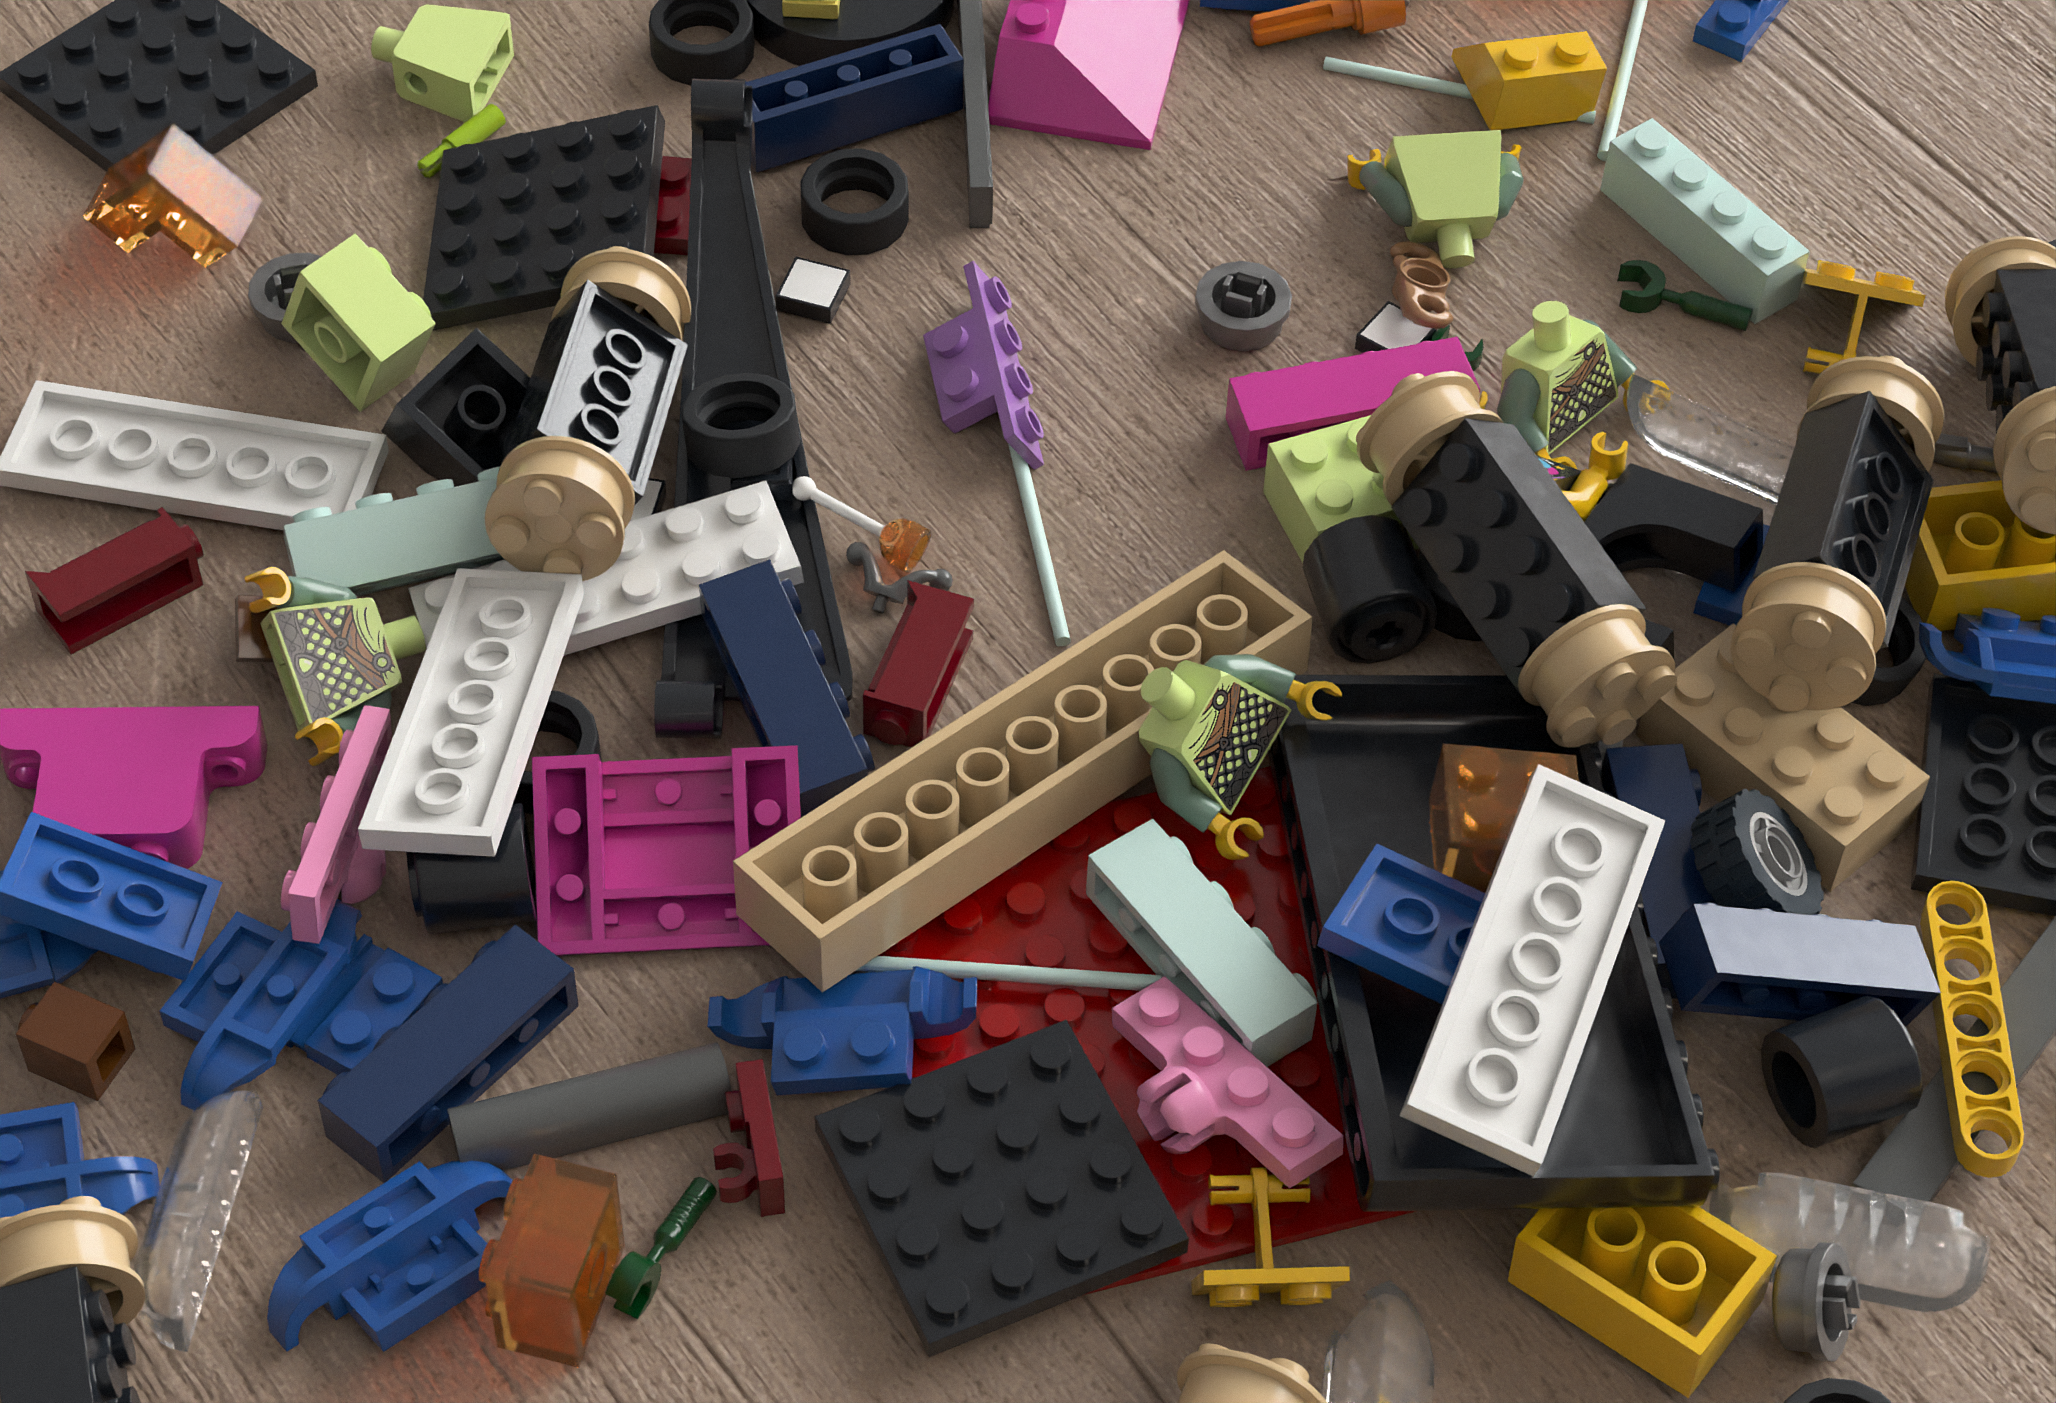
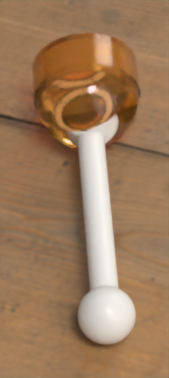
[792,476,931,573]

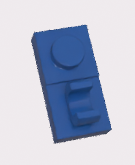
[1693,0,1789,62]

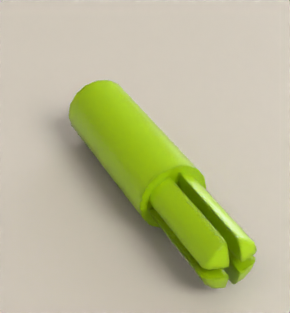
[417,104,506,178]

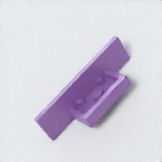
[923,261,1044,470]

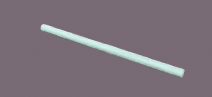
[1597,0,1648,161]
[1323,57,1596,124]
[1008,444,1071,647]
[856,956,1162,991]

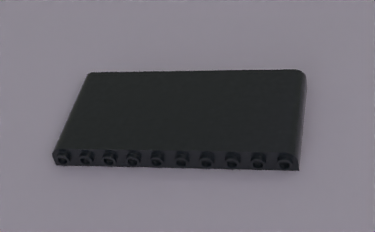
[1268,675,1720,1212]

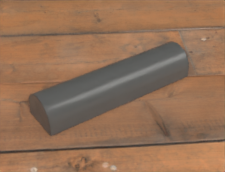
[447,1042,732,1171]

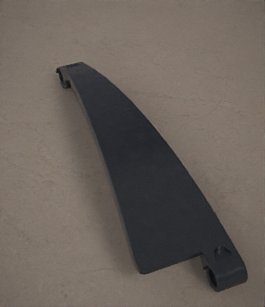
[654,79,853,739]

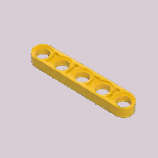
[1920,881,2024,1178]

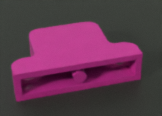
[0,706,268,869]

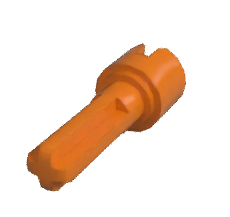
[1250,0,1406,46]

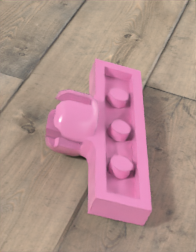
[281,705,392,944]
[1112,976,1344,1189]

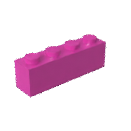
[1226,337,1480,471]

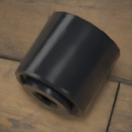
[1302,515,1438,664]
[406,803,537,935]
[1761,996,1923,1149]

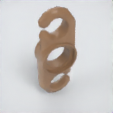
[1390,241,1453,329]

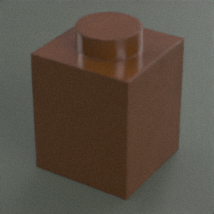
[16,982,136,1101]

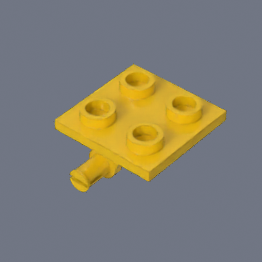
[1802,260,1926,374]
[1191,1167,1350,1307]

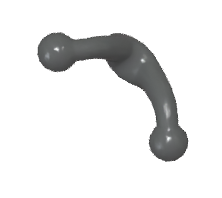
[846,542,953,614]

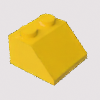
[1451,31,1607,130]

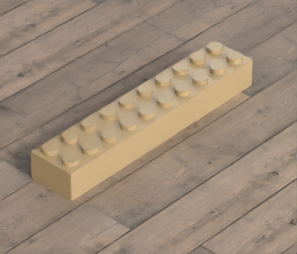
[733,550,1313,992]

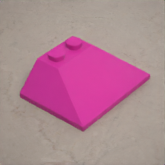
[988,0,1190,150]
[532,745,801,956]

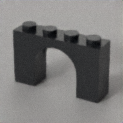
[1584,463,1763,659]

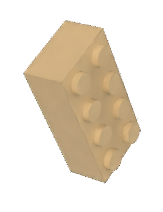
[1637,623,1930,892]

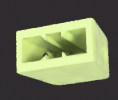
[371,4,514,122]

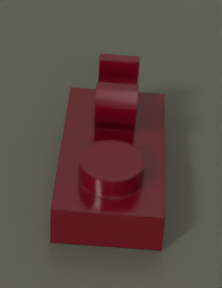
[713,1059,785,1217]

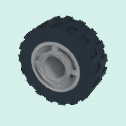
[1690,788,1824,915]

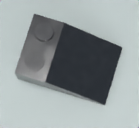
[381,328,530,487]

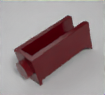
[25,507,204,655]
[863,580,974,747]

